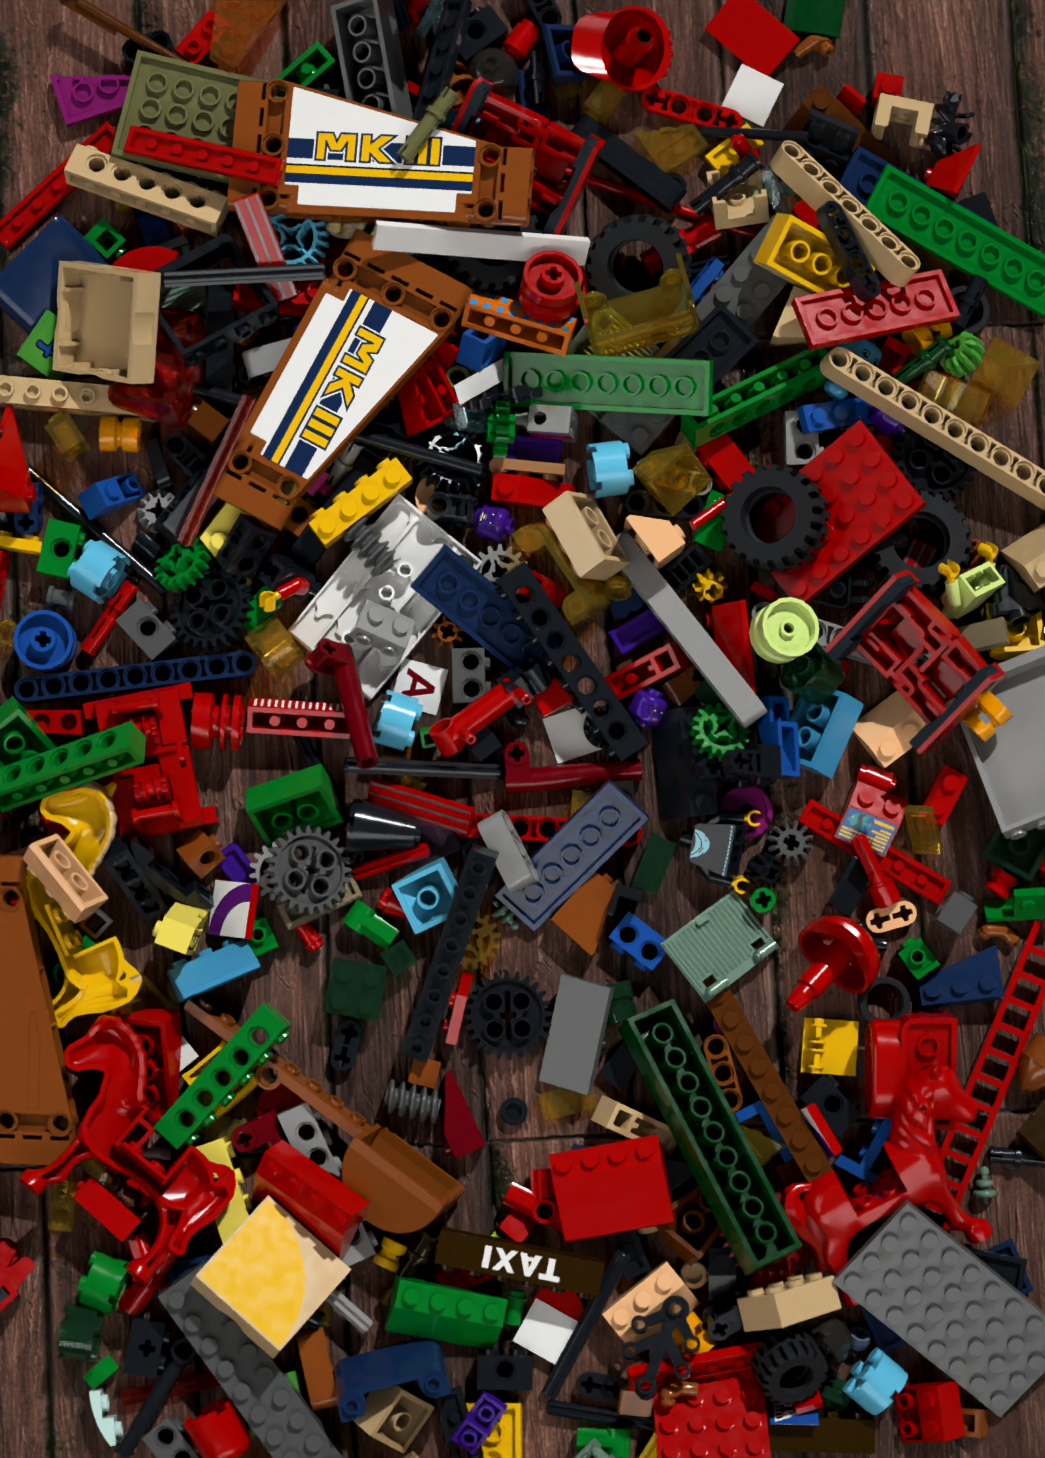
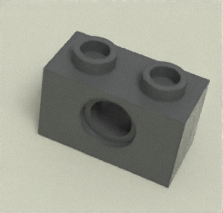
[115,599,178,662]

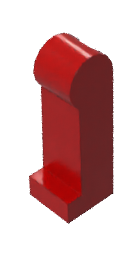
[26,710,87,737]

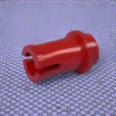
[295,922,325,953]

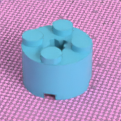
[586,440,634,498]
[67,539,130,604]
[373,689,423,751]
[843,1347,908,1416]

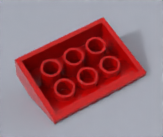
[549,1135,675,1242]
[252,1139,370,1261]

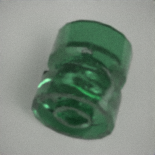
[606,980,638,1025]

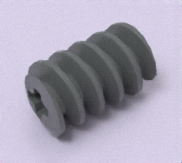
[344,515,401,577]
[382,1079,442,1125]

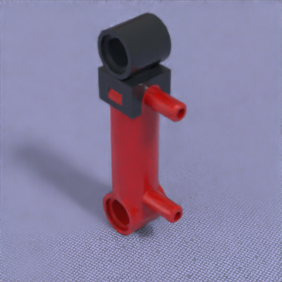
[429,656,552,756]

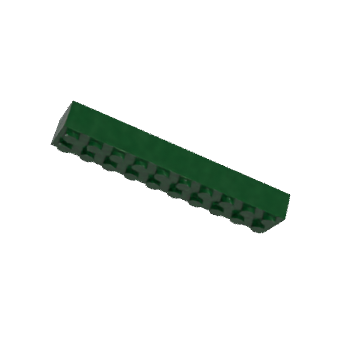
[618,998,802,1277]

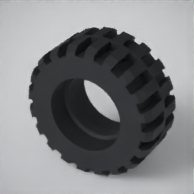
[435,188,541,292]
[585,214,693,320]
[720,464,830,573]
[866,490,972,596]

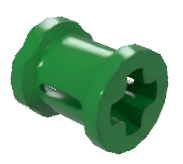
[749,888,776,913]

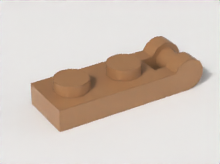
[489,458,565,482]

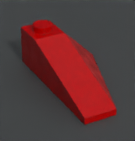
[0,404,37,513]
[121,1007,182,1122]

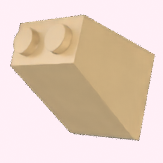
[769,286,836,348]
[1000,523,1045,594]

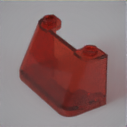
[108,307,207,428]

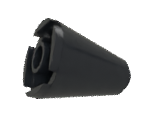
[346,798,423,853]

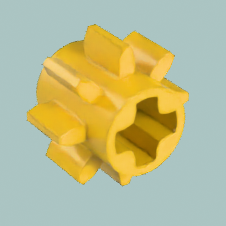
[692,568,728,604]

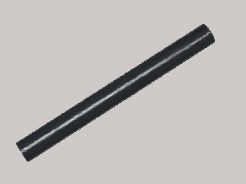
[701,126,809,143]

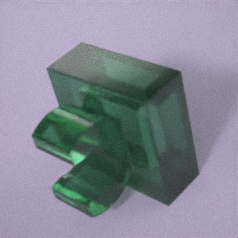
[380,939,418,977]
[819,1377,851,1412]

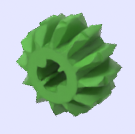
[940,331,986,379]

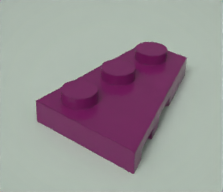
[50,75,130,128]

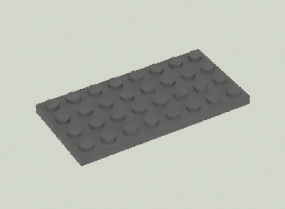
[833,1199,1045,1417]

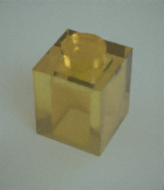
[583,80,625,126]

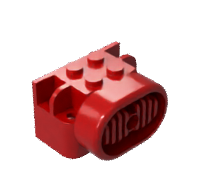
[864,1010,957,1130]

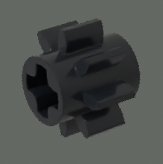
[746,852,780,888]

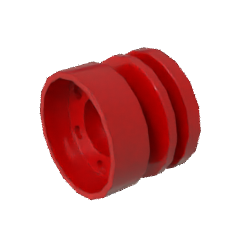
[191,692,246,751]

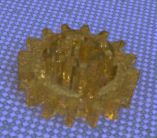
[462,911,501,969]

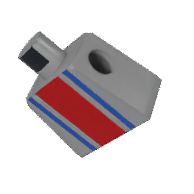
[515,404,579,443]

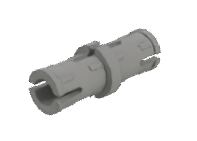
[324,441,365,489]

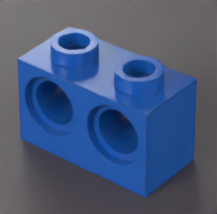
[456,329,508,373]
[608,911,666,972]

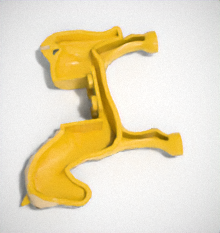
[8,781,143,1028]

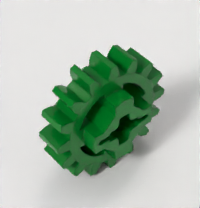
[486,399,516,458]
[154,536,211,593]
[689,703,750,762]

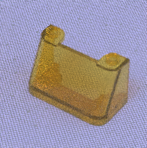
[511,519,611,632]

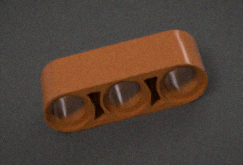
[702,1034,742,1112]
[296,1326,338,1412]

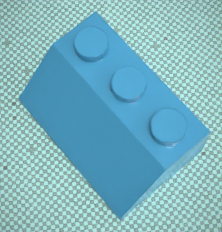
[790,681,864,779]
[166,938,261,1003]

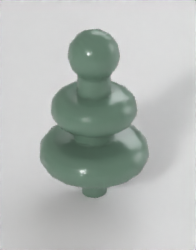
[491,900,520,930]
[973,1166,996,1204]

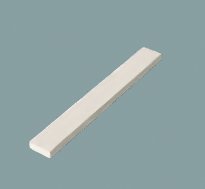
[372,220,590,266]

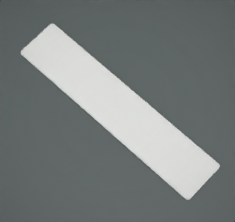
[454,358,504,405]

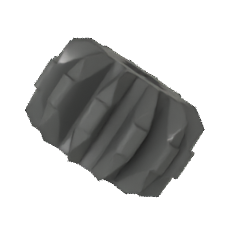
[767,820,814,866]

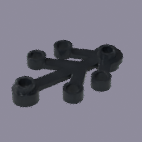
[466,384,543,410]
[621,1295,700,1400]

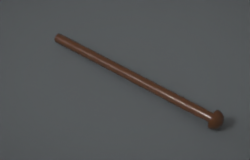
[59,0,188,62]

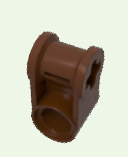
[660,665,709,709]

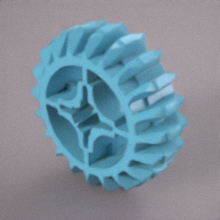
[269,214,330,265]

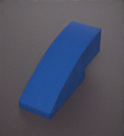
[756,695,800,777]

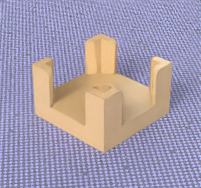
[870,93,934,149]
[706,169,769,230]

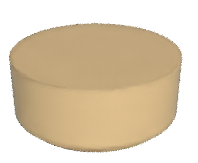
[680,1261,708,1289]

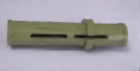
[396,86,460,164]

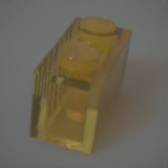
[44,412,91,463]

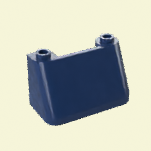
[0,215,111,336]
[334,1337,452,1423]

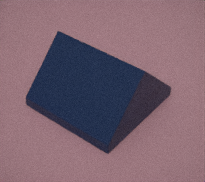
[542,24,594,88]

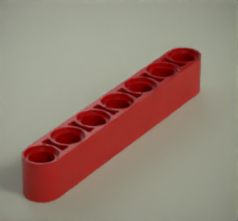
[455,813,642,847]

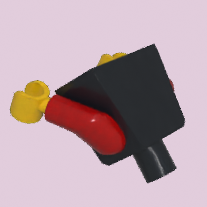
[246,549,321,612]

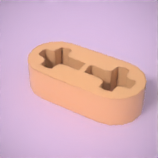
[865,901,917,933]

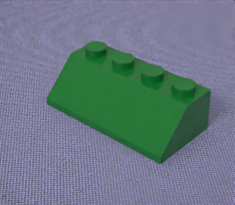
[384,1275,508,1349]

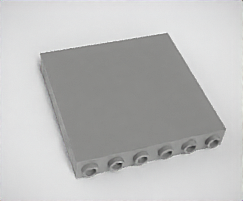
[952,645,1045,840]

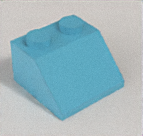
[391,857,458,935]

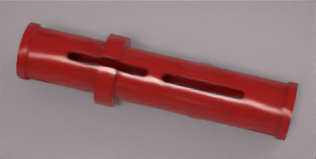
[80,579,140,656]

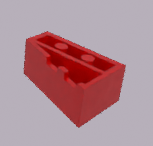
[397,352,463,437]

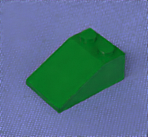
[0,696,56,767]

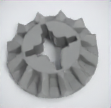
[137,490,174,533]

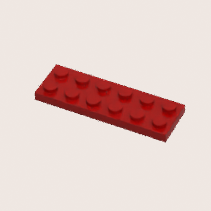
[791,269,960,350]

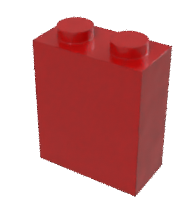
[73,1174,147,1242]

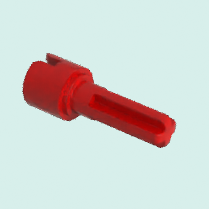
[851,833,901,909]

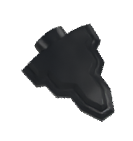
[989,563,1045,627]

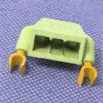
[938,541,1005,619]

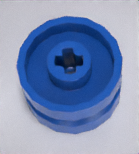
[13,610,78,673]

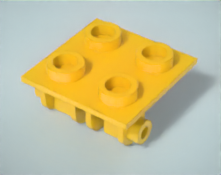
[801,1017,859,1076]

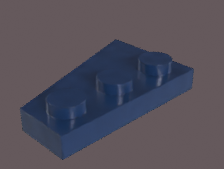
[918,944,1004,1010]

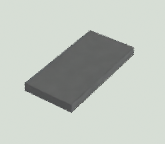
[539,974,614,1095]

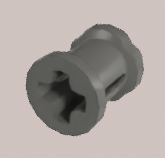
[45,585,78,613]

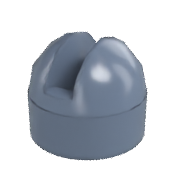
[848,1326,872,1351]

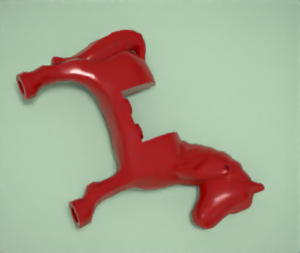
[18,1010,236,1285]
[780,1064,993,1307]

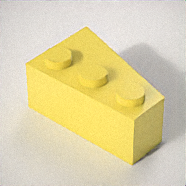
[152,900,211,956]

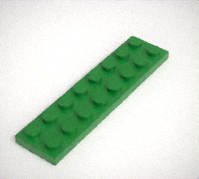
[864,164,1045,318]
[503,351,713,416]

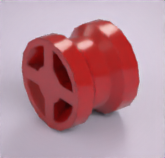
[983,867,1018,900]

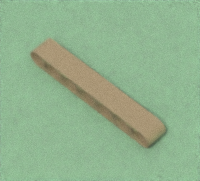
[770,140,921,287]

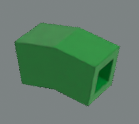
[419,726,436,749]
[83,1354,119,1390]

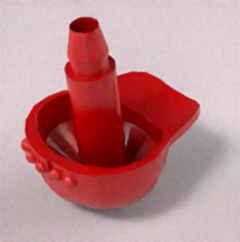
[570,6,674,93]
[786,916,881,1013]

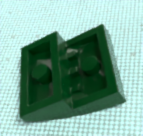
[784,0,846,39]

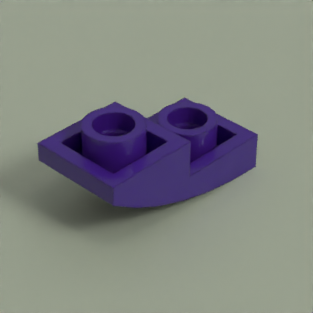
[451,1390,508,1455]

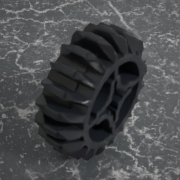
[416,425,489,495]

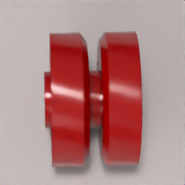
[518,250,583,322]

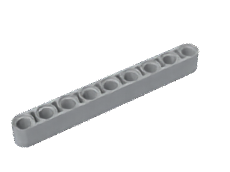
[616,530,767,728]

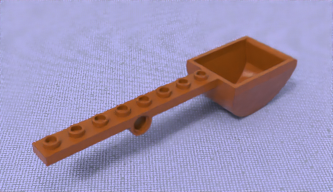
[183,996,465,1233]

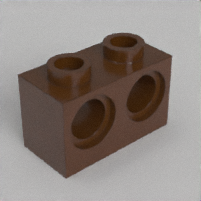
[187,401,233,448]

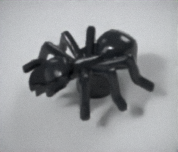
[927,91,975,159]

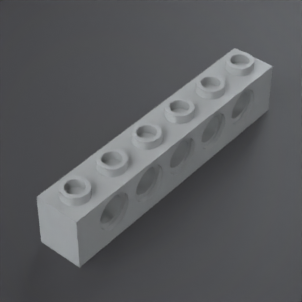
[277,1101,379,1266]

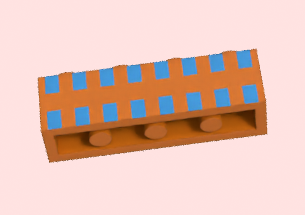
[461,288,577,357]

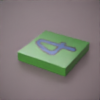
[16,310,66,381]

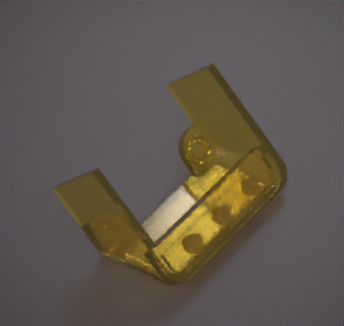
[574,253,700,356]

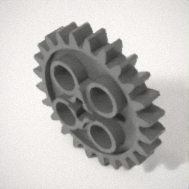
[263,825,352,916]

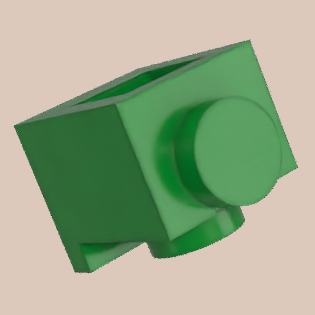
[84,218,128,263]
[245,914,280,958]
[896,936,940,981]

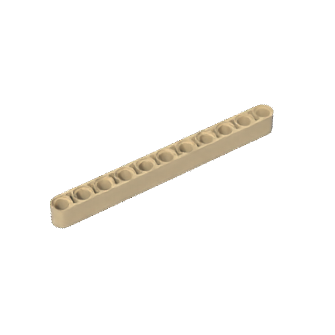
[820,347,1045,511]

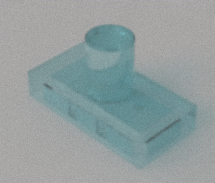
[414,0,444,39]
[760,164,797,214]
[445,402,488,433]

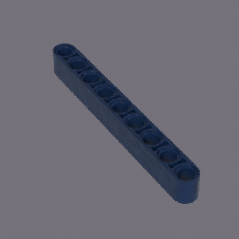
[14,651,258,704]

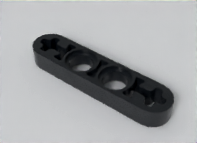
[816,201,881,302]

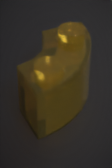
[916,369,994,424]

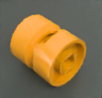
[901,322,953,356]
[99,416,141,453]
[962,692,1013,743]
[672,1311,718,1356]

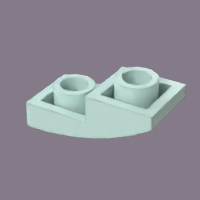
[89,1388,123,1446]

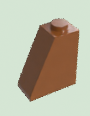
[550,870,615,956]

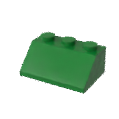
[246,763,344,848]

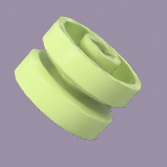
[749,597,819,664]

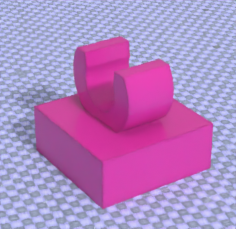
[306,472,333,498]

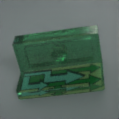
[631,833,677,895]

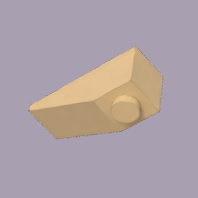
[591,1095,677,1157]

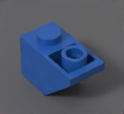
[77,471,146,520]

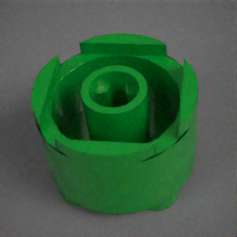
[76,1251,130,1316]

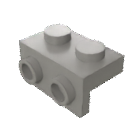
[349,599,416,657]

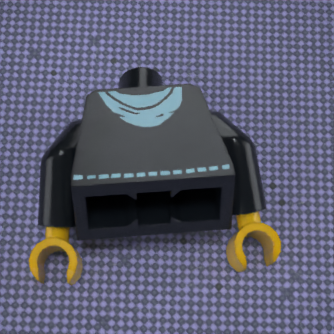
[679,810,761,894]

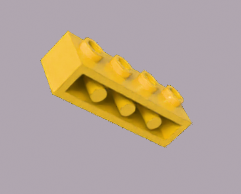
[308,457,413,549]

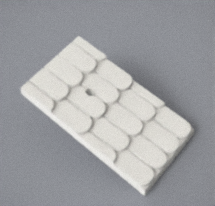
[287,494,483,701]

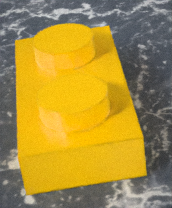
[705,123,764,178]
[0,530,43,555]

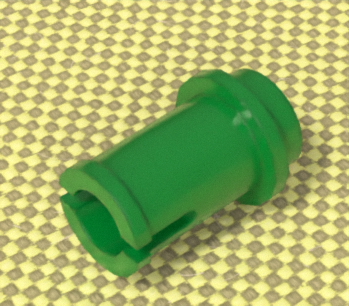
[504,1289,527,1326]

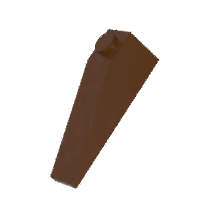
[783,84,898,166]
[656,1186,722,1266]

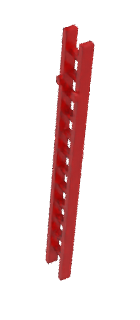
[916,920,1045,1233]

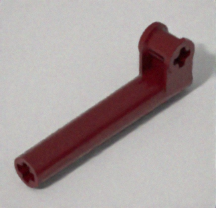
[303,638,379,769]
[504,741,642,794]
[231,1109,290,1152]

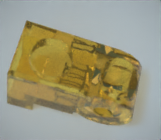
[47,1180,79,1233]

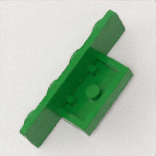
[982,887,1045,922]

